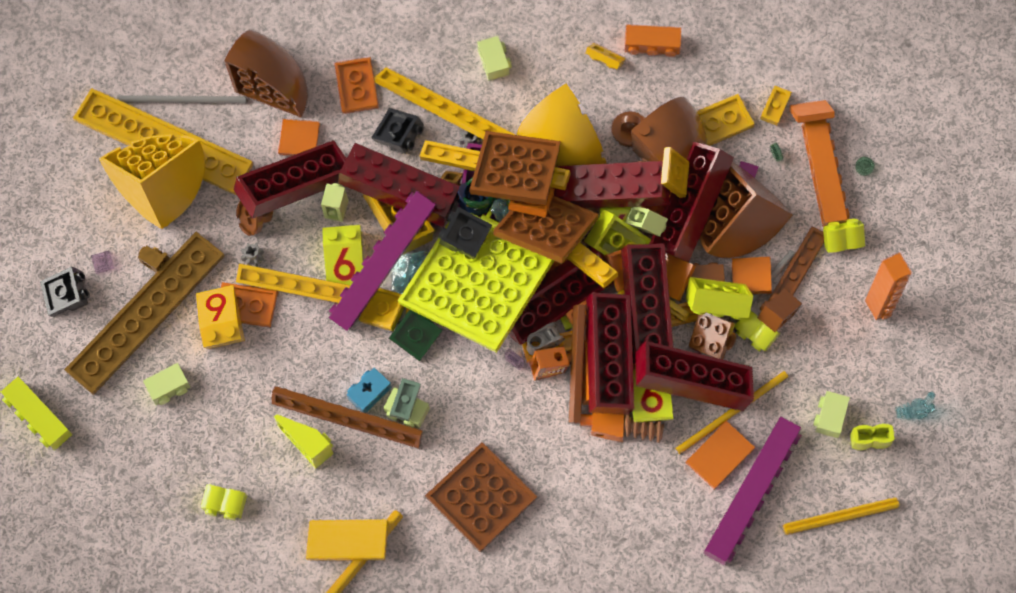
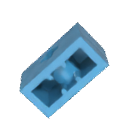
[346,368,392,413]

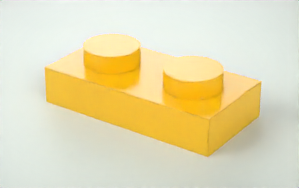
[585,43,626,69]
[760,85,792,126]

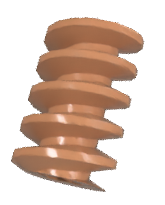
[623,413,665,443]

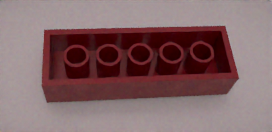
[233,140,347,219]
[650,142,734,263]
[338,143,460,227]
[554,161,670,209]
[621,244,673,363]
[509,245,614,345]
[586,293,634,415]
[636,341,754,411]

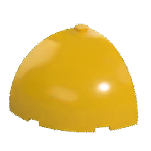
[516,83,607,166]
[99,134,205,229]

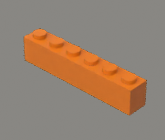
[801,119,850,227]
[865,253,912,320]

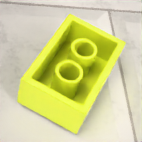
[685,277,753,320]

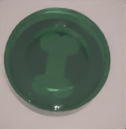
[769,142,784,162]
[855,157,875,176]

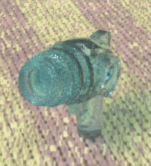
[491,198,510,222]
[895,392,935,419]

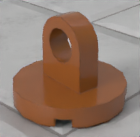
[611,111,645,147]
[236,201,273,236]

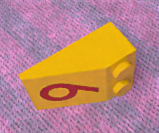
[196,285,245,349]

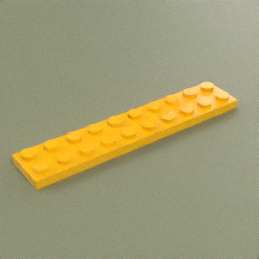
[73,88,253,195]

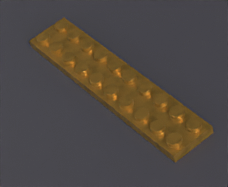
[64,231,225,395]

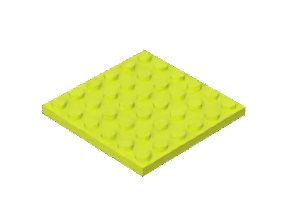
[398,213,554,353]

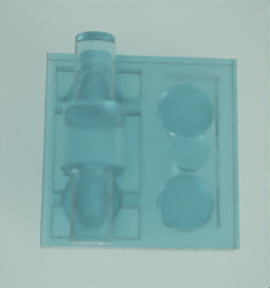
[391,251,428,294]

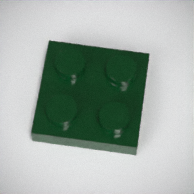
[388,310,442,362]

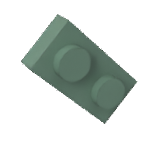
[390,378,421,422]

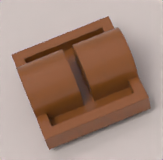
[688,313,736,360]

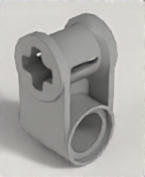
[527,322,564,355]

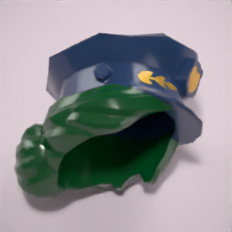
[457,178,500,216]

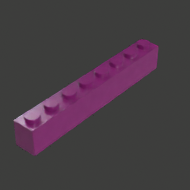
[328,191,438,331]
[703,416,802,566]

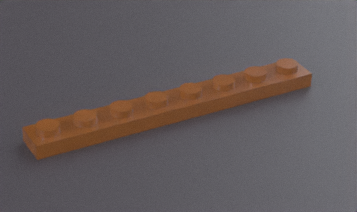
[271,386,423,449]

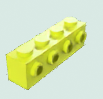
[0,376,72,451]

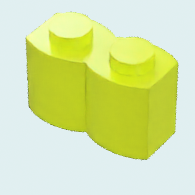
[823,218,865,253]
[734,310,780,352]
[850,424,895,450]
[201,485,247,520]

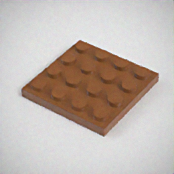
[470,131,561,205]
[493,196,598,264]
[425,442,537,553]

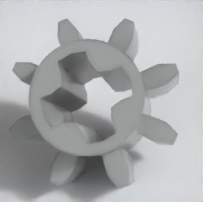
[459,131,481,149]
[241,243,264,266]

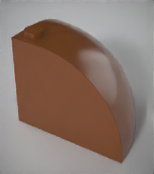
[224,30,308,118]
[631,97,708,162]
[699,162,793,258]

